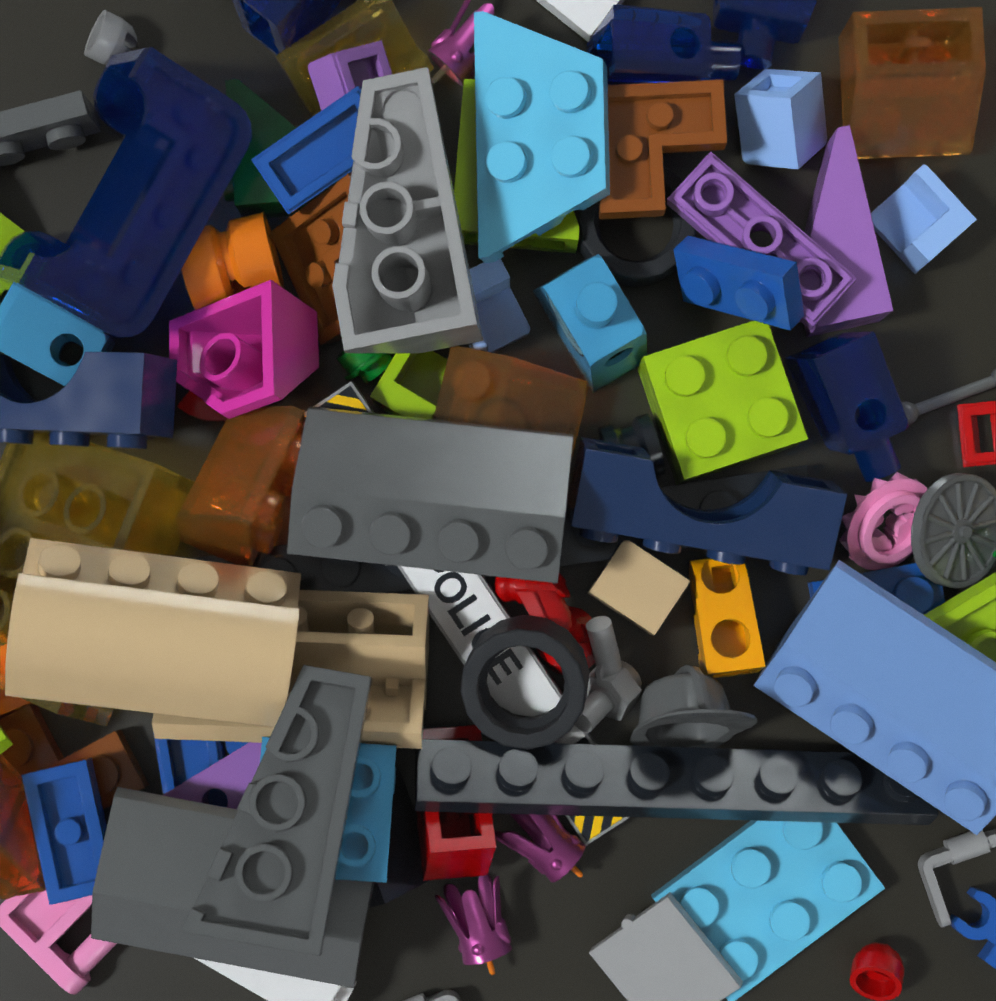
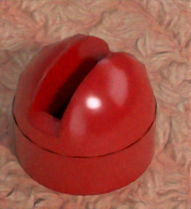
[849,942,904,1001]

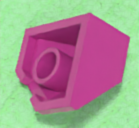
[169,280,319,419]

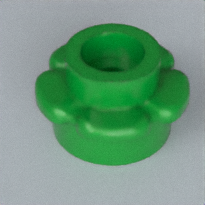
[336,351,393,384]

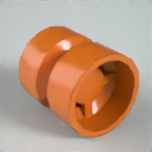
[176,212,285,310]

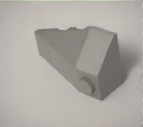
[332,67,483,353]

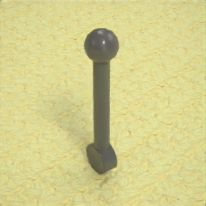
[894,368,996,426]

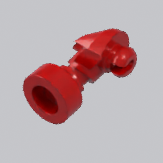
[495,573,595,675]

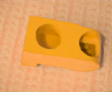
[689,558,766,678]

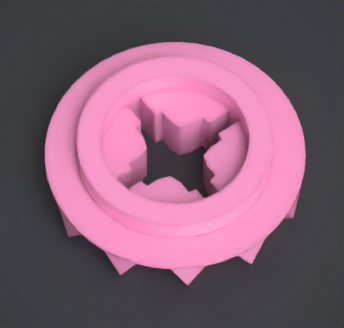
[839,472,927,570]

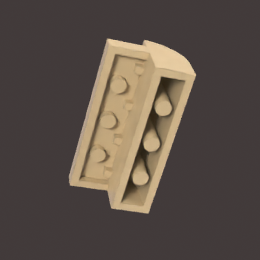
[5,538,301,727]
[152,590,429,749]

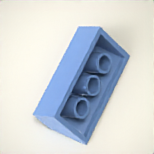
[753,560,996,835]

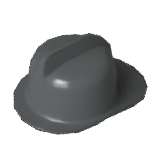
[630,664,757,748]

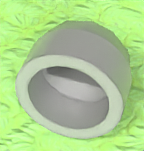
[84,10,137,66]

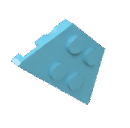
[474,11,610,263]

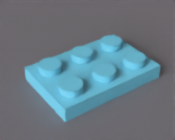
[651,820,885,1001]

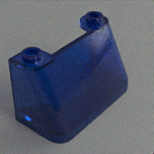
[0,47,252,338]

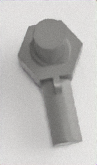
[575,616,642,733]

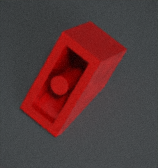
[416,725,496,881]

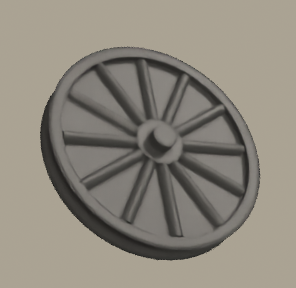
[911,473,996,588]

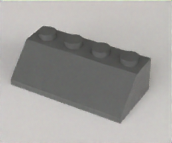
[287,406,573,583]

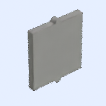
[589,892,743,1001]

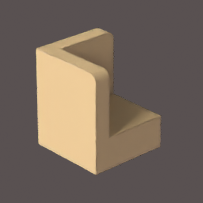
[587,540,690,635]

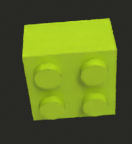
[637,321,808,485]

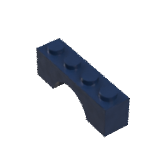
[0,352,177,449]
[566,437,847,575]

